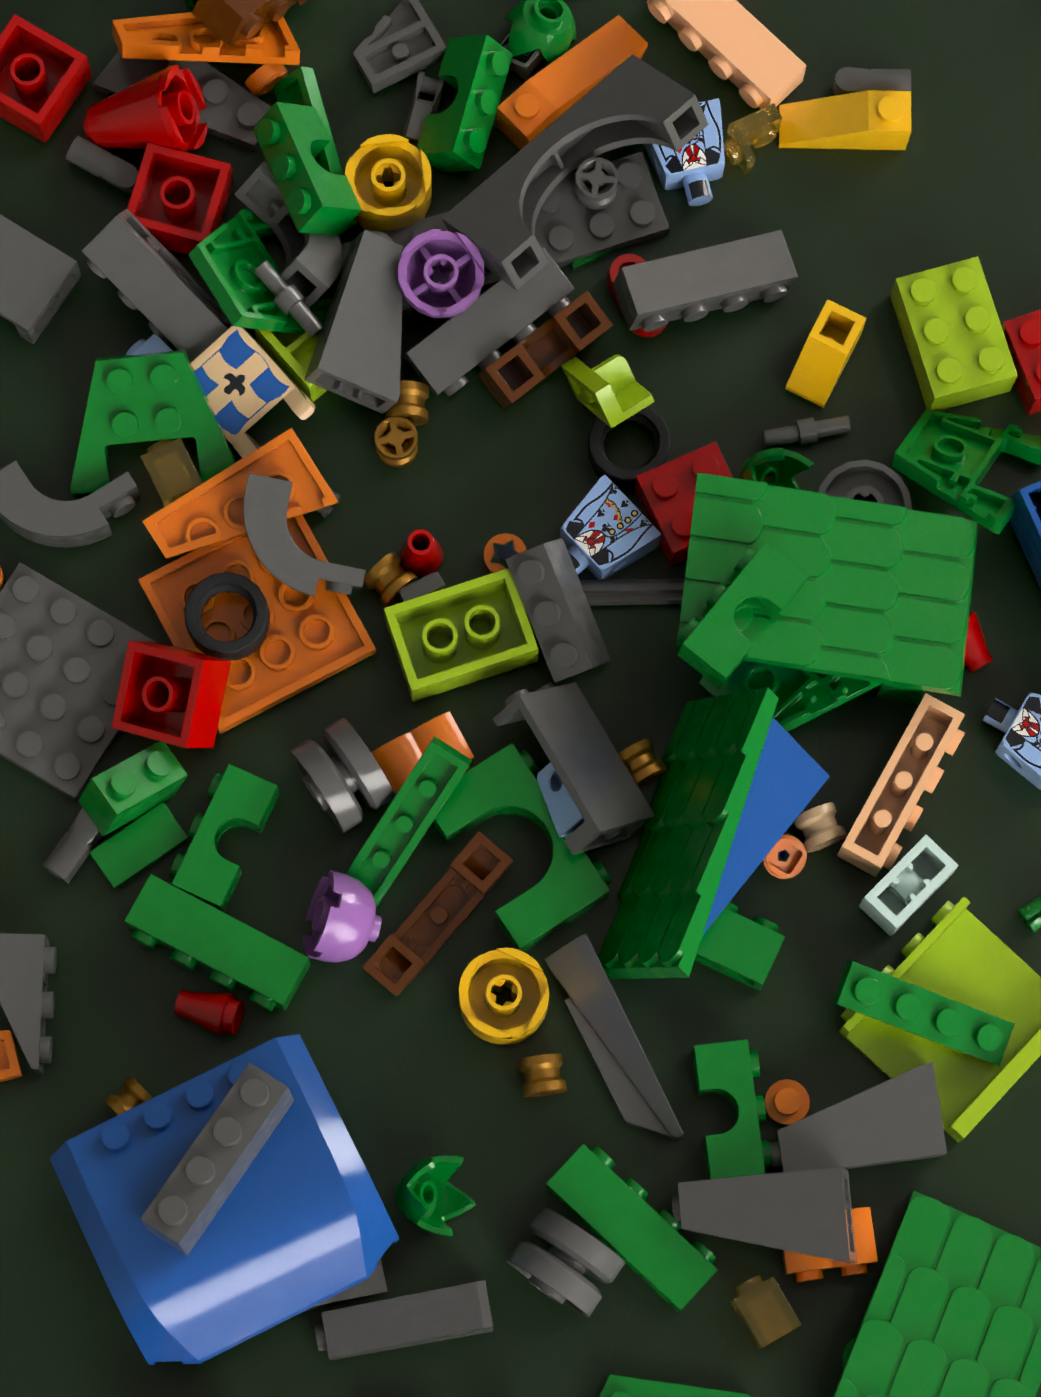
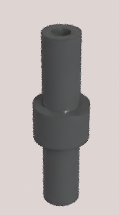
[254,261,324,338]
[762,415,851,448]

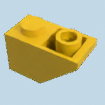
[785,299,867,408]

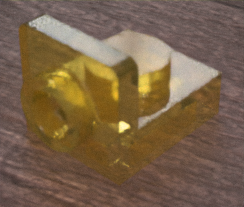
[723,103,782,174]

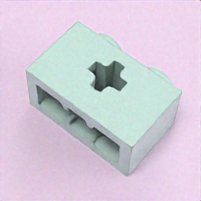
[859,835,959,937]

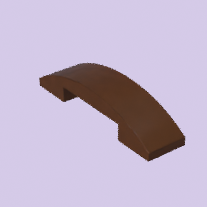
[362,831,513,997]

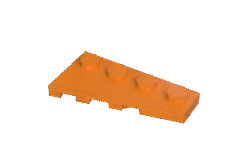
[112,12,300,65]
[142,428,339,559]

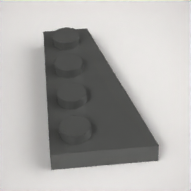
[93,51,271,152]

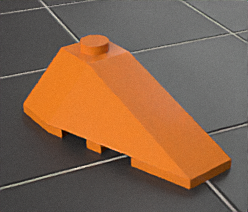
[497,15,648,150]

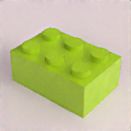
[890,256,1018,411]
[384,568,539,702]

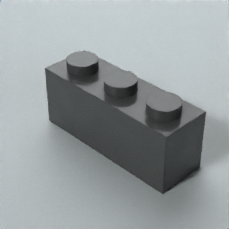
[505,538,612,683]

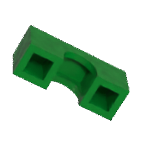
[417,34,513,172]
[252,102,361,236]
[677,542,809,688]
[169,764,280,912]
[691,1039,772,1180]

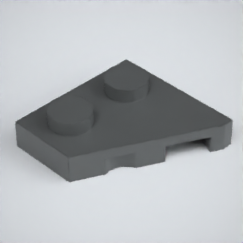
[353,0,447,93]

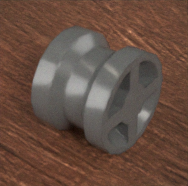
[575,157,618,210]

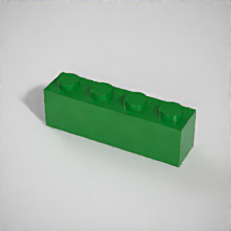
[124,874,311,1012]
[545,1144,718,1313]

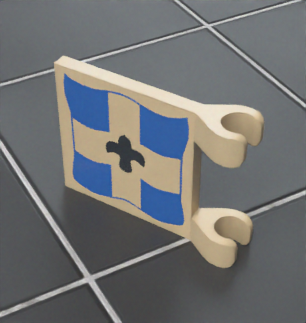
[191,325,315,458]

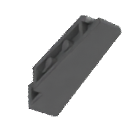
[544,933,684,1140]

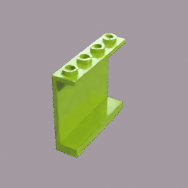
[839,897,1041,1143]

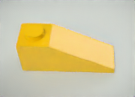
[779,90,911,150]

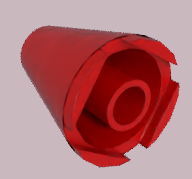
[83,65,208,151]

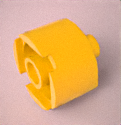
[345,134,432,232]
[459,947,549,1045]

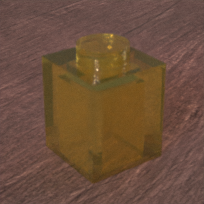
[141,438,202,508]
[731,1275,802,1350]

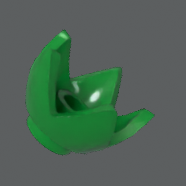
[503,0,576,64]
[739,448,815,489]
[396,1155,476,1237]

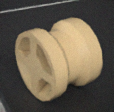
[794,802,847,853]

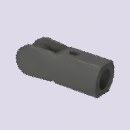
[832,67,911,96]
[402,70,446,147]
[65,136,139,194]
[43,808,103,884]

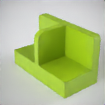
[254,329,327,402]
[561,354,654,428]

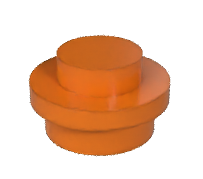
[764,1079,810,1125]

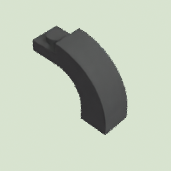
[234,161,342,308]
[0,460,141,548]
[244,473,366,597]

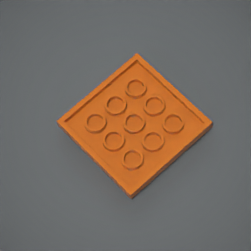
[138,515,377,734]

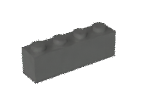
[82,209,232,362]
[613,230,798,332]
[403,247,575,397]
[140,1062,294,1256]

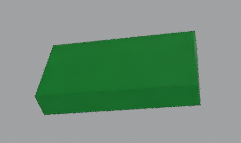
[89,802,189,891]

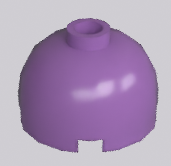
[398,229,484,318]
[302,870,382,963]

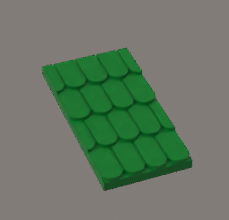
[677,473,978,697]
[599,687,830,979]
[833,1191,1041,1397]

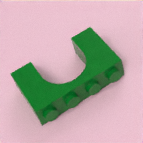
[432,743,612,952]

